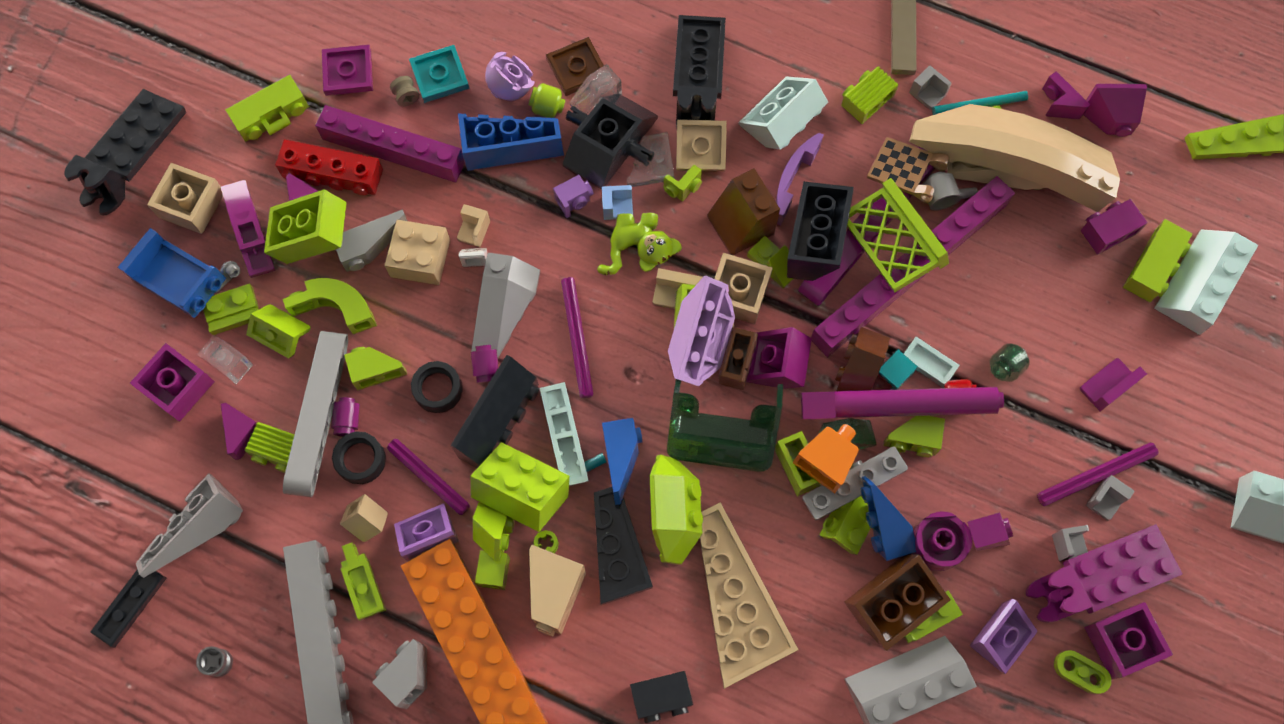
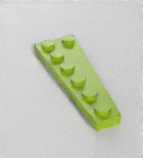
[1184,114,1284,160]

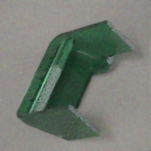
[667,379,783,472]

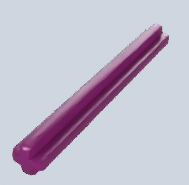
[561,277,593,398]
[1037,442,1159,506]

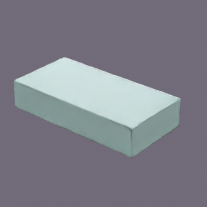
[904,337,960,388]

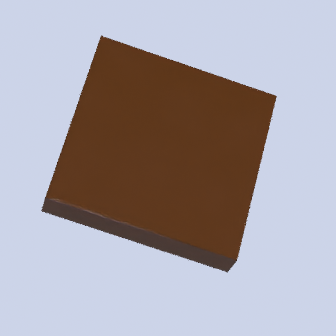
[546,37,609,96]

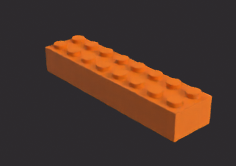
[401,539,548,724]

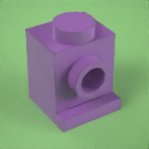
[553,175,594,218]

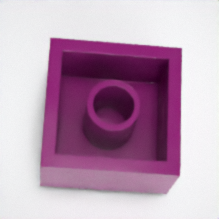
[130,343,215,422]
[1084,602,1173,680]

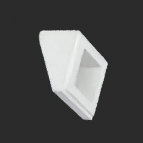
[459,248,487,267]

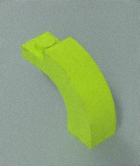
[283,278,377,334]

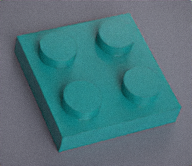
[409,45,470,103]

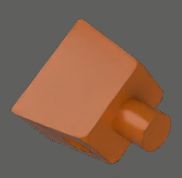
[793,424,859,494]

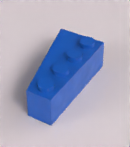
[458,113,564,171]

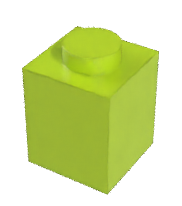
[475,550,510,590]

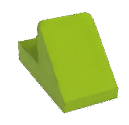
[747,236,793,289]

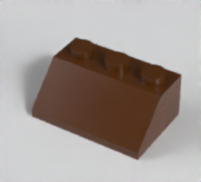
[844,553,951,651]

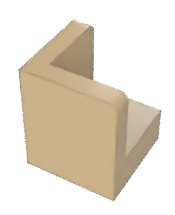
[457,204,490,247]
[340,494,388,542]

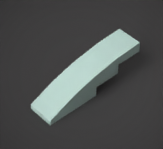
[540,382,589,486]

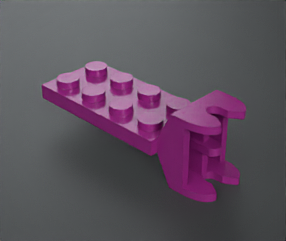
[1026,524,1183,623]

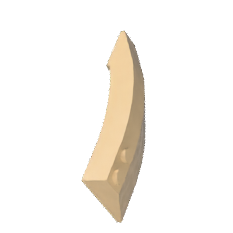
[909,104,1120,212]

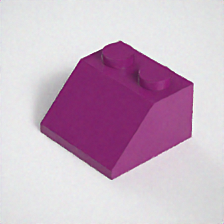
[746,327,812,389]

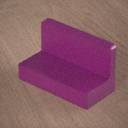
[1080,358,1147,412]

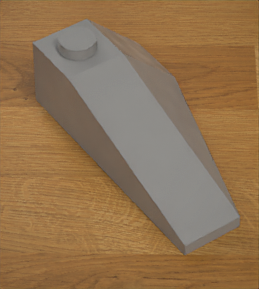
[471,253,540,358]
[136,473,243,578]

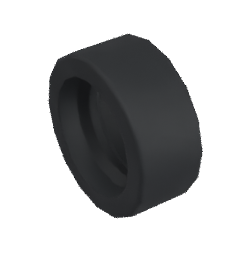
[411,361,463,413]
[332,432,386,485]

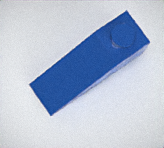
[602,418,643,505]

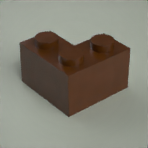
[835,327,890,391]

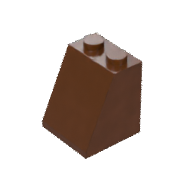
[707,168,780,255]

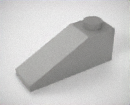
[336,210,407,272]

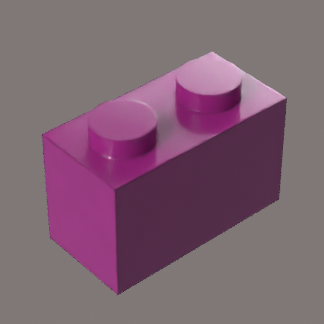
[1081,199,1148,255]

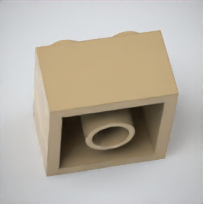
[147,163,223,234]
[385,220,450,285]
[715,253,772,324]

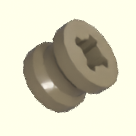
[390,76,420,107]

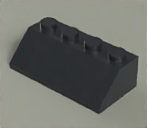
[787,181,854,281]
[451,355,540,468]

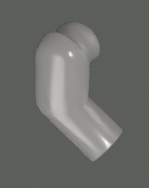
[216,261,240,293]

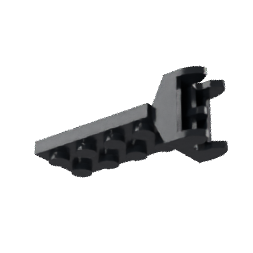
[673,15,726,130]
[64,89,187,216]

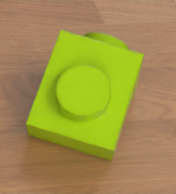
[663,165,702,202]

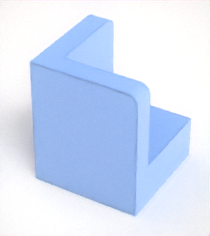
[602,185,633,220]

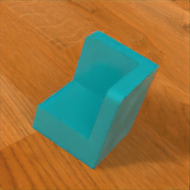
[878,349,918,390]

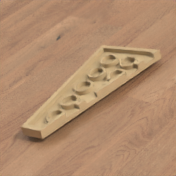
[700,502,798,689]

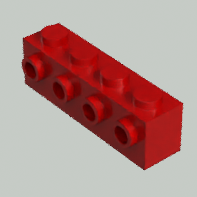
[275,139,383,196]

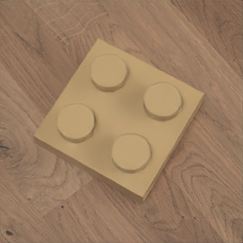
[676,120,727,171]

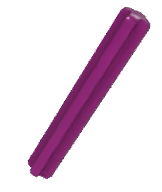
[387,438,470,515]

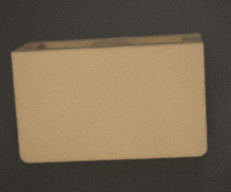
[653,268,703,309]

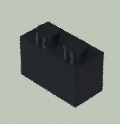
[630,671,693,724]

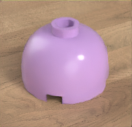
[485,52,534,101]

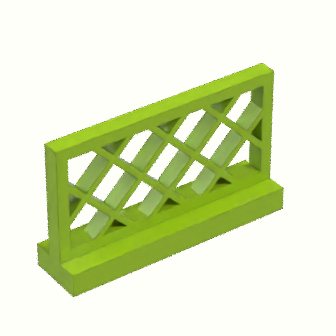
[847,178,949,293]

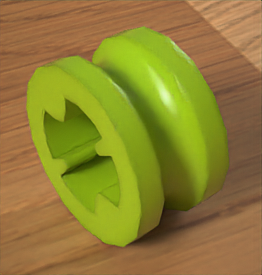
[533,530,559,553]

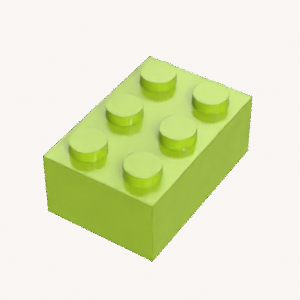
[264,189,346,264]
[470,442,570,532]

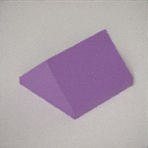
[394,503,459,562]
[970,599,1038,674]

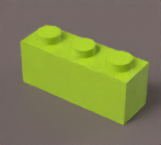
[1123,219,1192,302]

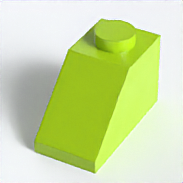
[344,347,407,390]

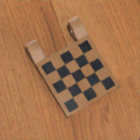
[867,137,950,203]

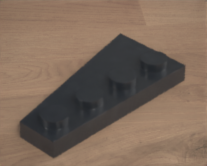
[594,487,653,605]

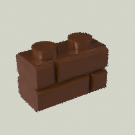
[718,327,758,390]

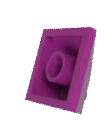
[1084,84,1147,137]

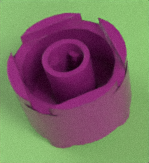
[912,511,972,571]

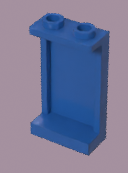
[117,228,226,318]

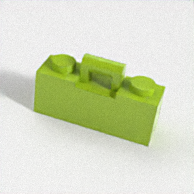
[225,75,309,142]

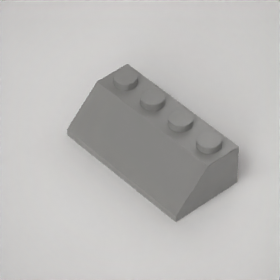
[844,636,977,724]

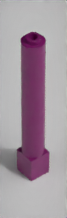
[801,387,1004,419]

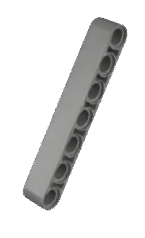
[283,331,348,497]

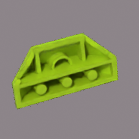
[650,455,703,565]

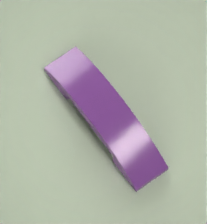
[776,133,824,226]

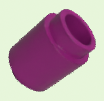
[471,345,499,383]
[331,397,360,437]

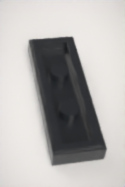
[90,569,167,648]

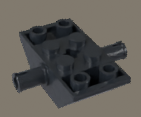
[562,93,658,190]

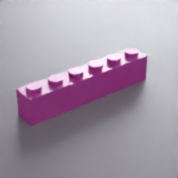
[315,105,465,183]

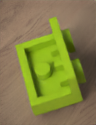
[820,496,871,555]

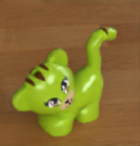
[597,213,682,275]

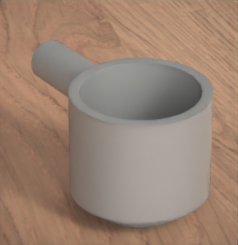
[922,172,978,211]

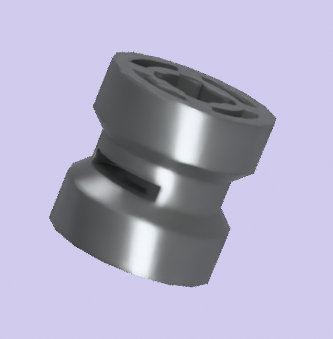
[196,646,233,677]

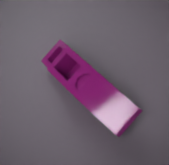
[221,180,276,278]

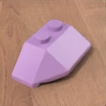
[668,276,735,386]

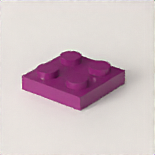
[322,45,373,96]

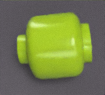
[528,83,566,118]

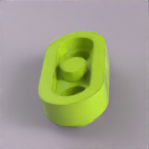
[1054,650,1111,694]

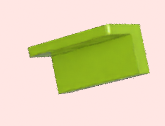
[246,304,311,358]

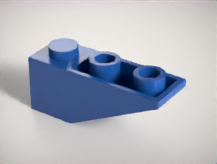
[860,476,916,561]

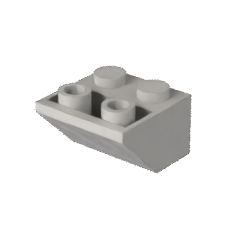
[372,639,427,709]

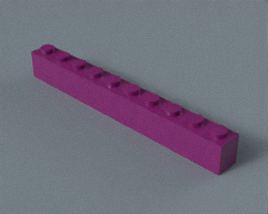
[811,176,1015,358]

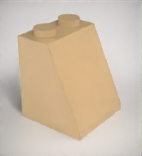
[529,545,586,637]

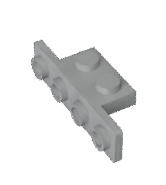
[802,447,908,520]

